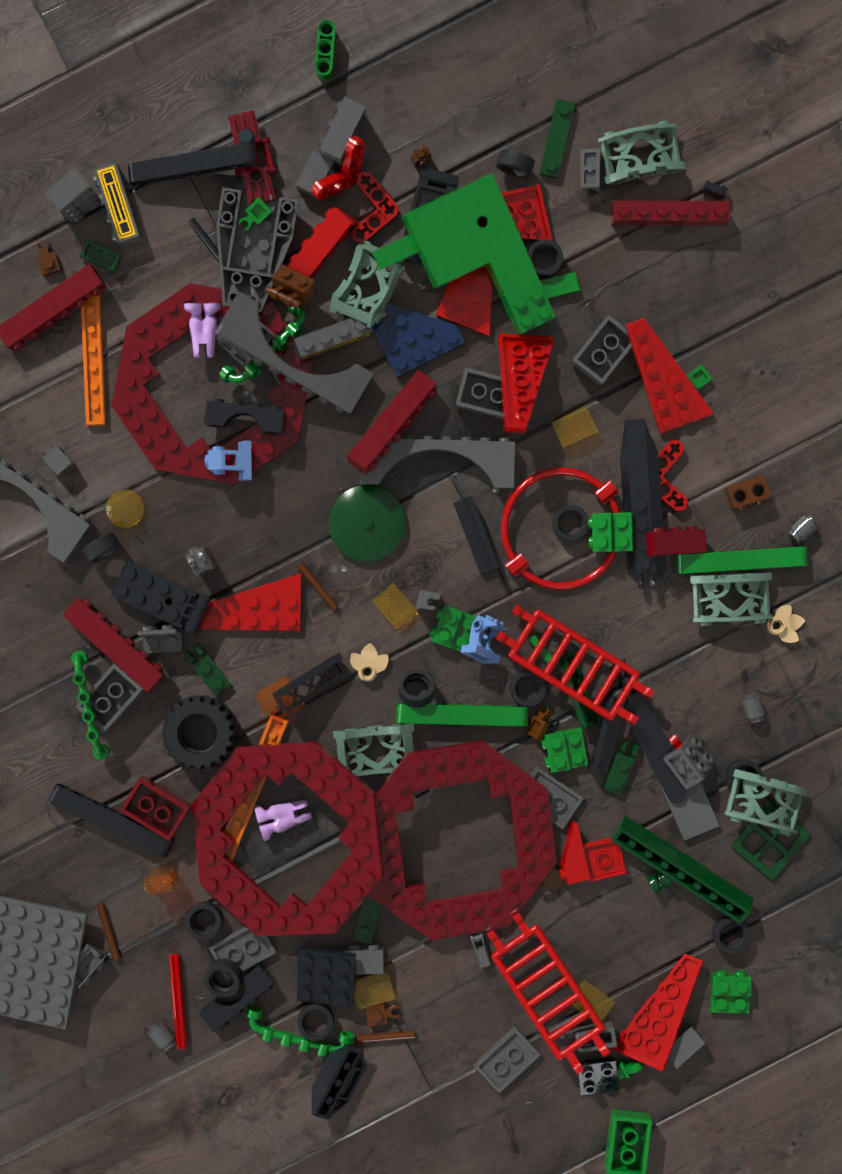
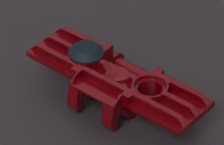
[228,110,278,206]

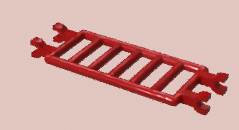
[495,605,655,725]
[487,912,610,1074]

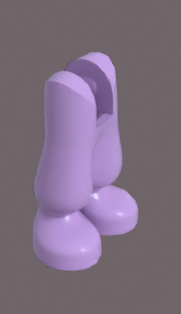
[184,303,221,358]
[254,799,313,841]

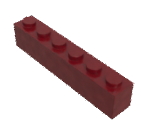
[611,201,730,226]
[0,264,107,350]
[347,370,437,475]
[62,598,166,693]

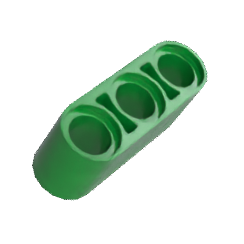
[315,20,336,81]

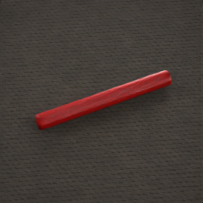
[169,953,187,1049]

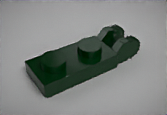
[184,643,231,696]
[603,739,639,795]

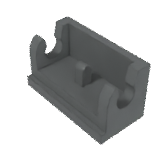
[580,148,602,192]
[416,590,441,610]
[668,1027,705,1069]

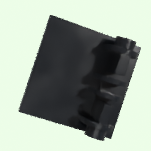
[578,1057,618,1095]

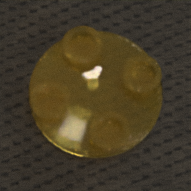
[106,490,144,528]

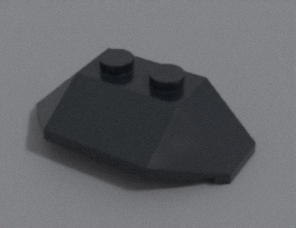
[311,1045,366,1120]

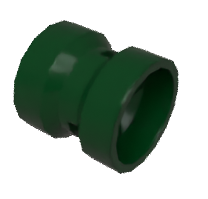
[647,871,673,895]

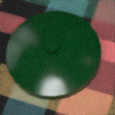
[329,485,405,562]

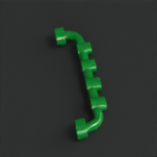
[219,306,306,383]
[71,650,110,760]
[246,1006,355,1057]

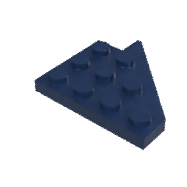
[372,303,465,378]

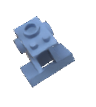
[205,441,252,481]
[461,615,508,664]

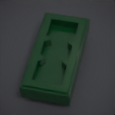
[79,239,123,273]

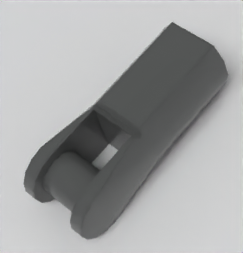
[470,932,492,968]

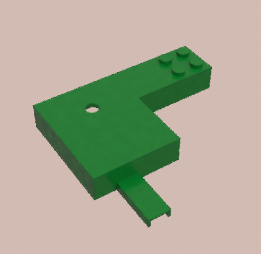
[371,173,556,334]

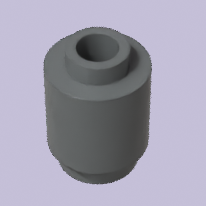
[788,515,817,544]
[741,693,765,723]
[148,1022,176,1052]

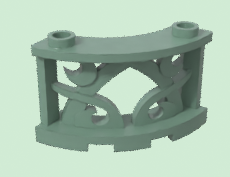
[598,121,686,185]
[329,240,406,328]
[690,573,773,626]
[333,724,415,776]
[725,769,808,836]

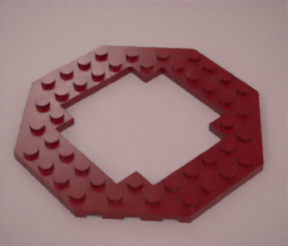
[112,283,313,485]
[368,740,557,940]
[191,741,384,936]

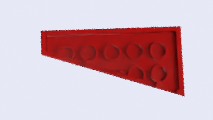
[477,184,553,241]
[436,265,493,337]
[625,318,714,434]
[498,333,555,433]
[199,573,302,631]
[610,954,704,1072]

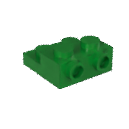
[588,512,634,552]
[430,605,476,652]
[541,727,588,773]
[709,970,751,1013]

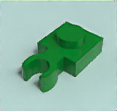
[239,196,272,231]

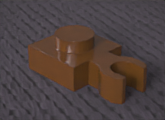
[411,145,431,167]
[36,240,62,277]
[524,705,553,741]
[365,1003,400,1027]

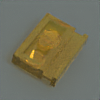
[551,407,598,448]
[372,583,417,630]
[355,971,396,1010]
[572,979,615,1021]

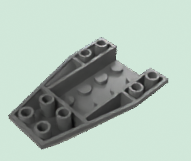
[216,187,299,312]

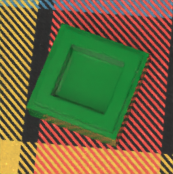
[687,364,713,391]

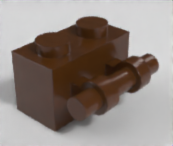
[265,265,316,309]

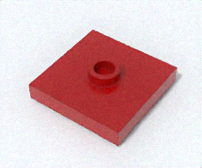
[583,837,627,882]

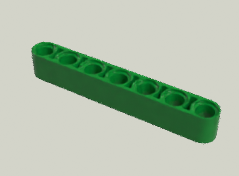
[675,546,808,574]
[396,703,529,726]

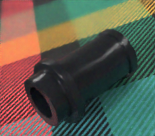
[702,180,728,200]

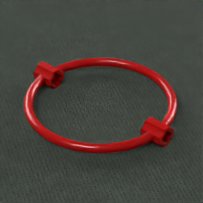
[501,467,620,590]

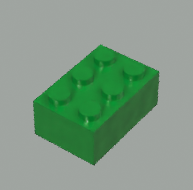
[604,1109,652,1174]

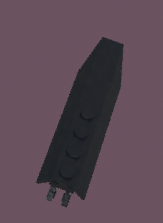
[620,419,666,589]

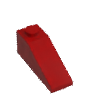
[559,821,590,885]

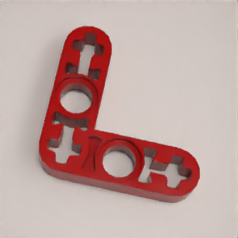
[311,136,365,200]
[352,172,398,244]
[658,440,688,511]

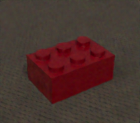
[120,775,191,841]

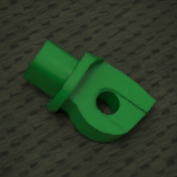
[616,1059,645,1080]

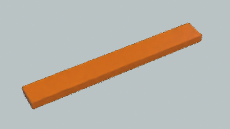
[81,272,106,426]
[225,714,289,862]

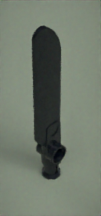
[610,659,687,803]

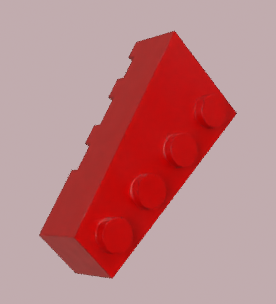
[288,207,359,278]

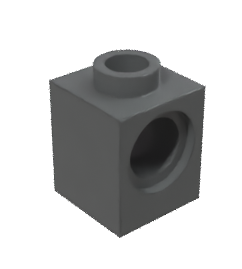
[42,445,75,477]

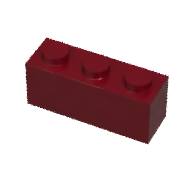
[645,526,707,556]

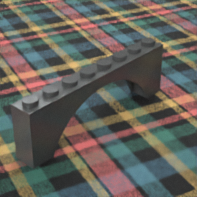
[215,292,373,415]
[360,435,515,489]
[0,459,93,563]

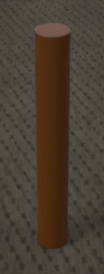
[297,562,338,610]
[96,903,121,961]
[357,1031,415,1043]

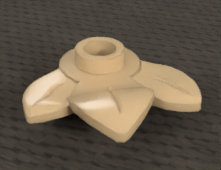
[767,605,805,643]
[350,643,389,682]

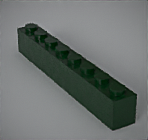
[611,815,754,924]

